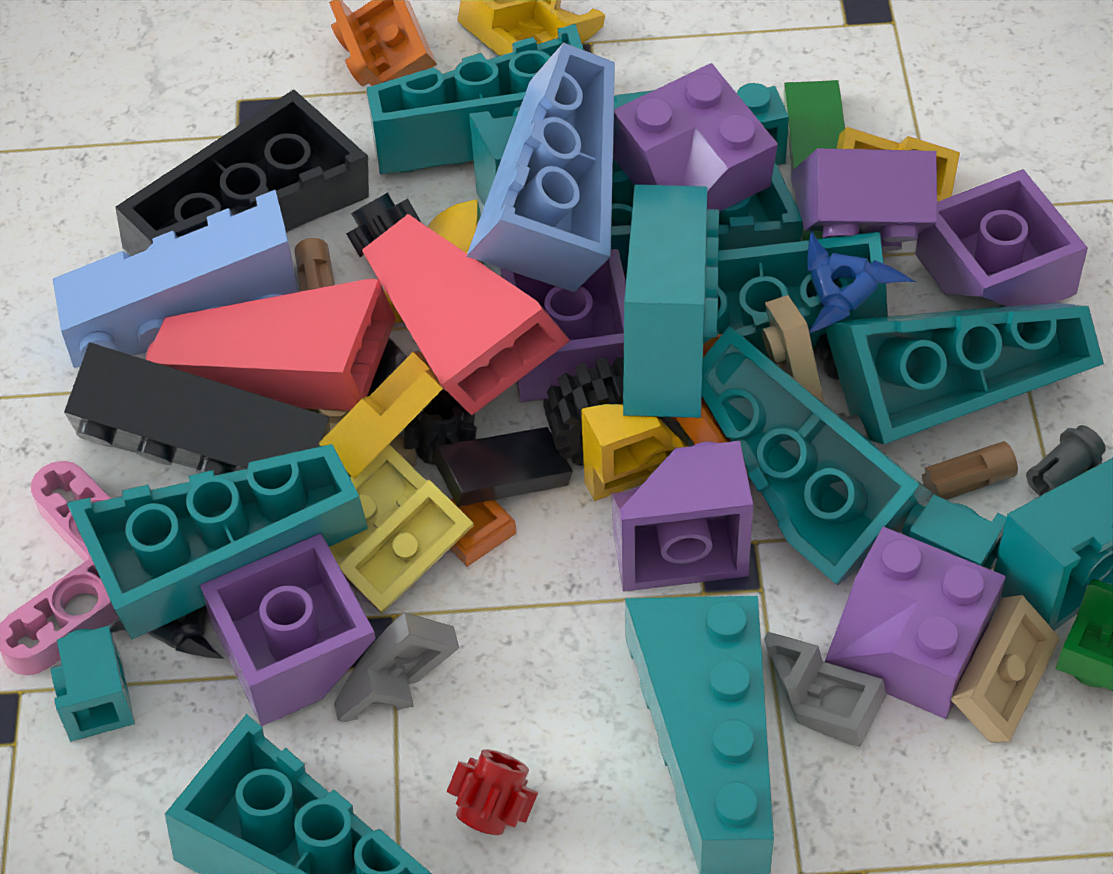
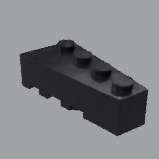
[115,89,369,256]
[64,342,330,476]

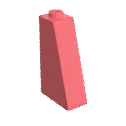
[362,214,570,415]
[146,279,396,411]

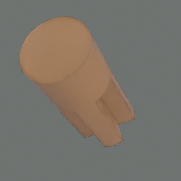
[294,238,335,291]
[922,441,1018,500]

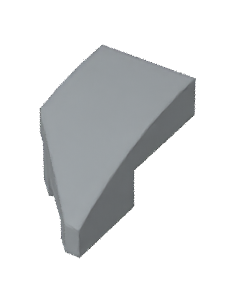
[334,612,459,722]
[764,631,887,747]

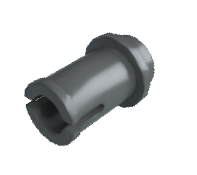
[1026,425,1106,496]

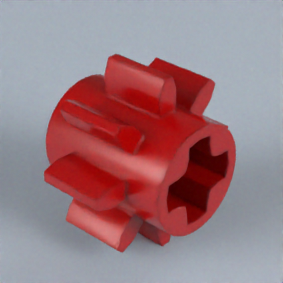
[446,749,538,835]

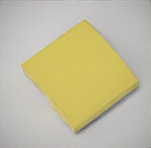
[329,444,474,614]

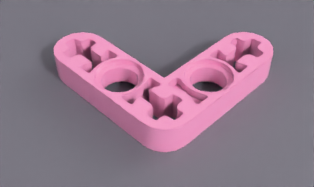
[0,461,119,675]

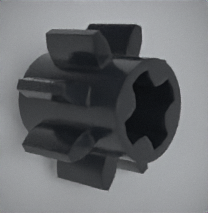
[346,192,421,257]
[403,390,477,465]

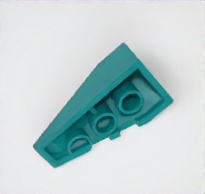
[702,326,933,585]

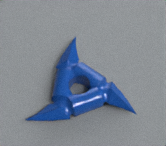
[807,230,916,334]

